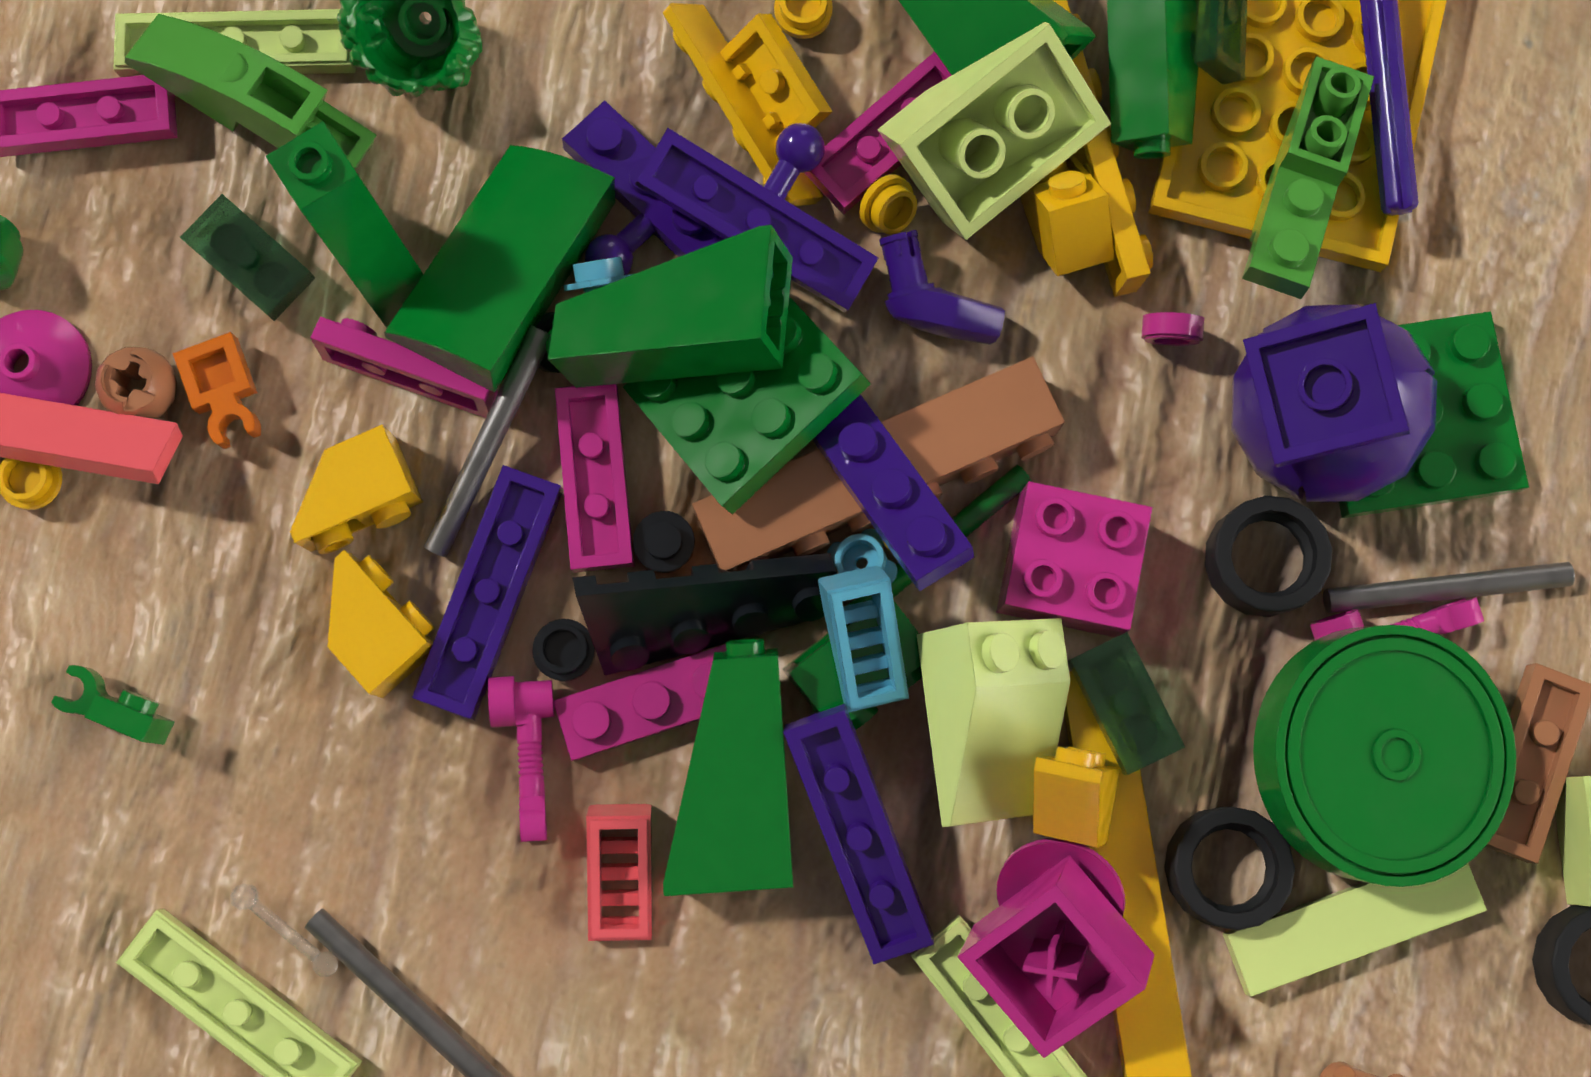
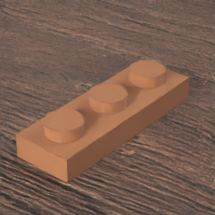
[1485,663,1591,864]

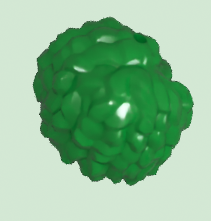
[337,0,483,98]

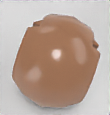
[95,347,177,419]

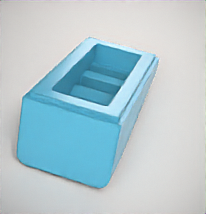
[818,566,909,713]

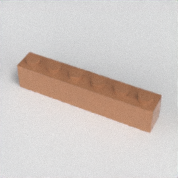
[692,356,1065,572]

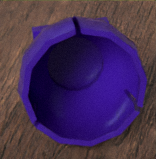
[1231,303,1437,502]

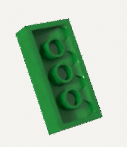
[384,145,615,392]

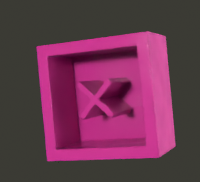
[996,481,1153,638]
[958,855,1155,1058]

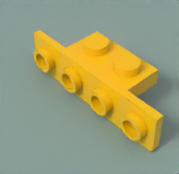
[663,3,833,206]

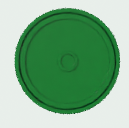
[1253,625,1516,887]

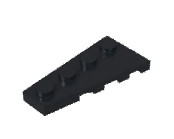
[572,553,837,676]

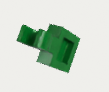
[51,665,175,745]

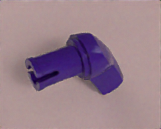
[879,230,1005,344]

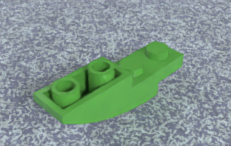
[124,14,377,170]
[1242,56,1374,299]

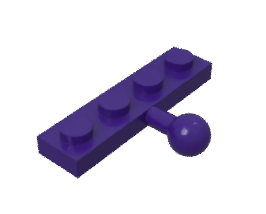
[562,100,724,275]
[635,123,879,312]

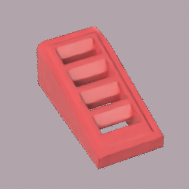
[586,804,652,941]

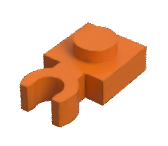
[172,332,262,449]

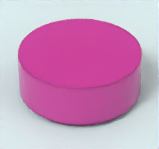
[1141,312,1204,346]

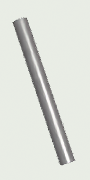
[424,325,551,557]
[1323,562,1575,613]
[305,909,504,1077]

